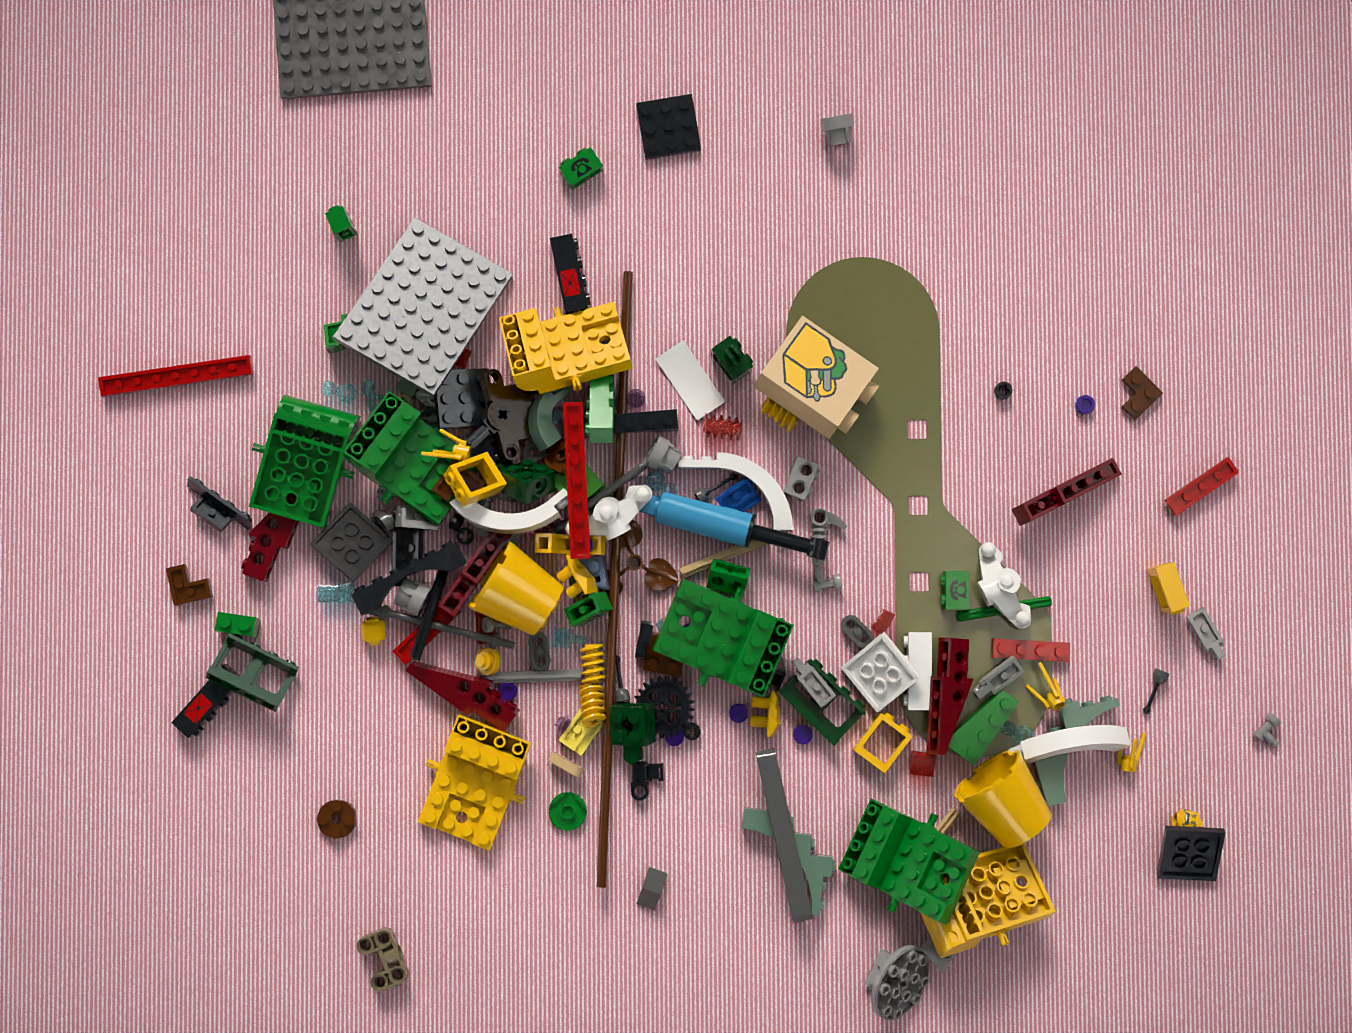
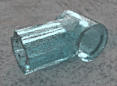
[316,583,355,603]

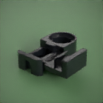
[635,620,653,660]
[630,761,665,801]

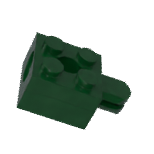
[711,336,753,385]
[498,459,555,504]
[609,702,656,764]

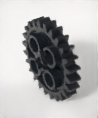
[634,676,696,739]

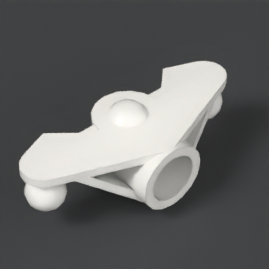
[566,485,652,540]
[977,542,1031,629]

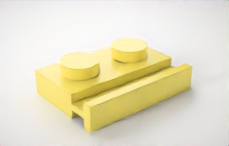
[559,709,603,756]

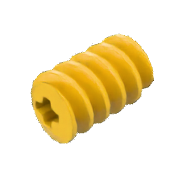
[760,397,799,432]
[580,644,605,683]
[579,683,606,727]

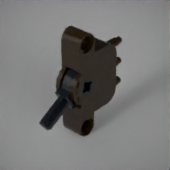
[466,369,539,464]

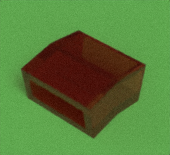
[871,609,895,634]
[908,750,936,777]

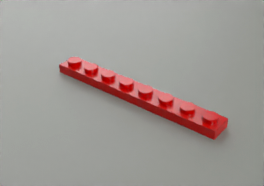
[98,355,254,397]
[563,402,591,559]

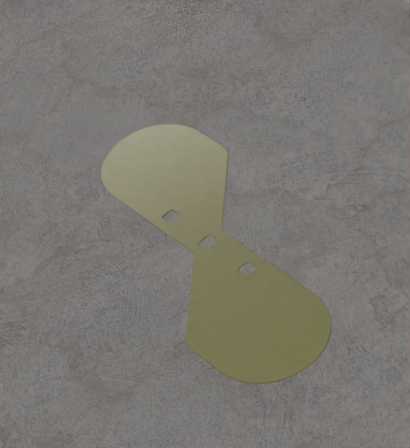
[786,257,1052,757]

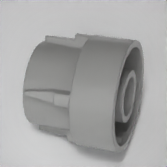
[820,113,854,146]
[643,435,682,474]
[394,578,432,617]
[920,940,958,973]

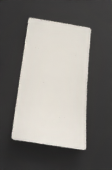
[656,340,725,420]

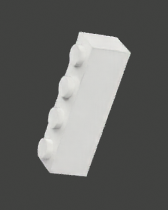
[903,632,932,710]

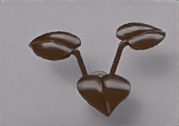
[595,519,679,598]

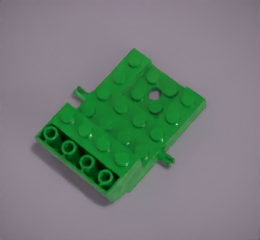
[343,391,479,527]
[248,395,361,528]
[652,578,794,697]
[838,798,980,925]

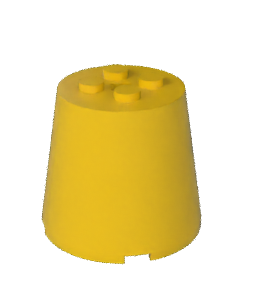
[468,541,564,636]
[954,750,1052,848]

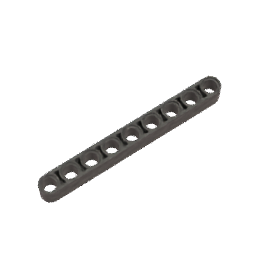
[755,748,813,923]

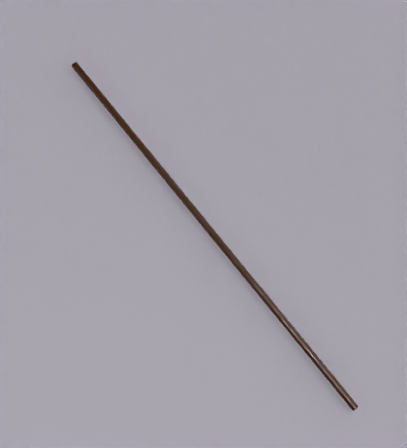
[596,271,633,888]

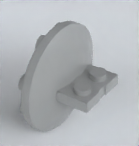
[864,945,930,1020]

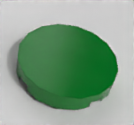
[549,792,587,831]

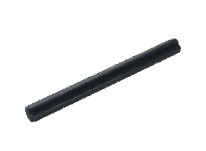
[410,570,449,661]

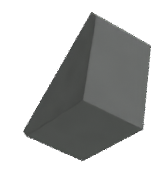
[636,867,668,910]

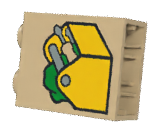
[753,315,879,439]

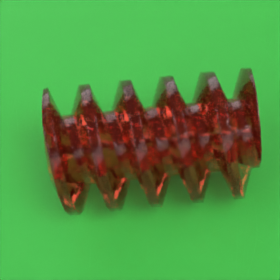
[703,413,743,441]

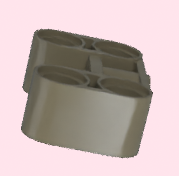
[356,927,409,992]

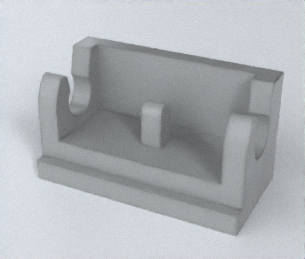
[395,506,438,530]

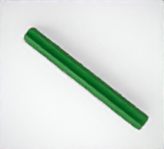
[957,596,1052,622]

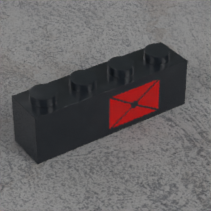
[550,233,591,315]
[171,664,240,738]

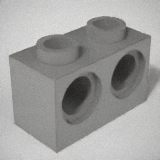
[783,456,821,502]

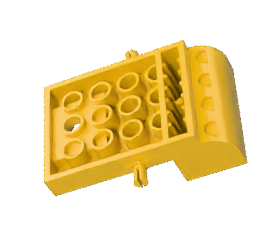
[499,302,633,394]
[418,714,532,851]
[920,843,1056,958]

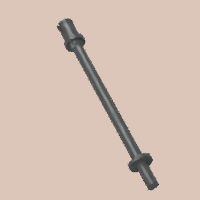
[368,605,515,649]

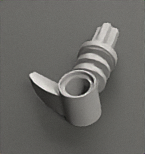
[810,509,847,565]

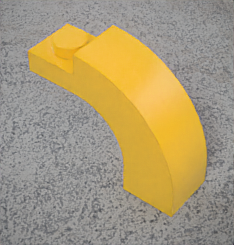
[535,533,605,555]

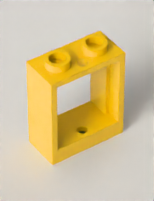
[444,452,507,507]
[1147,562,1190,615]
[852,712,913,773]

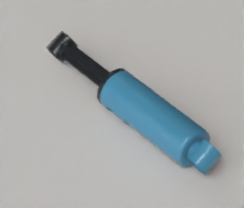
[639,492,830,561]

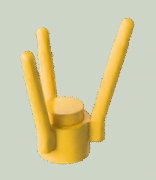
[421,429,471,461]
[1026,662,1066,711]
[1115,725,1146,772]

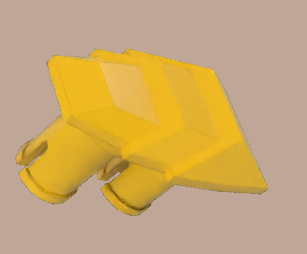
[556,554,598,599]
[750,690,782,737]

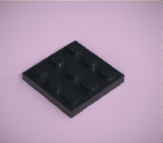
[636,94,701,160]
[434,368,490,429]
[310,502,392,583]
[1156,826,1226,881]

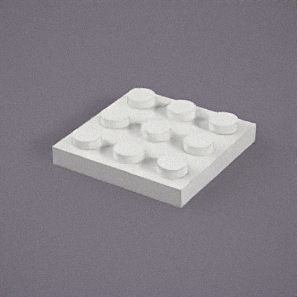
[841,632,921,713]

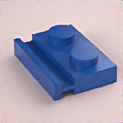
[715,476,762,512]

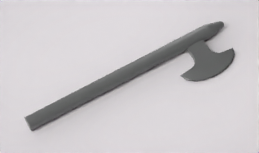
[553,461,649,534]

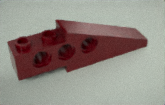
[1011,458,1122,526]
[241,493,299,582]
[436,511,512,621]
[927,638,973,755]
[405,661,520,731]

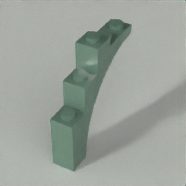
[1032,695,1120,807]
[742,807,836,916]

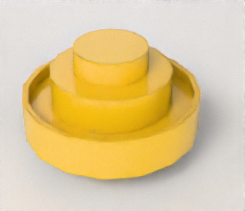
[475,647,501,676]

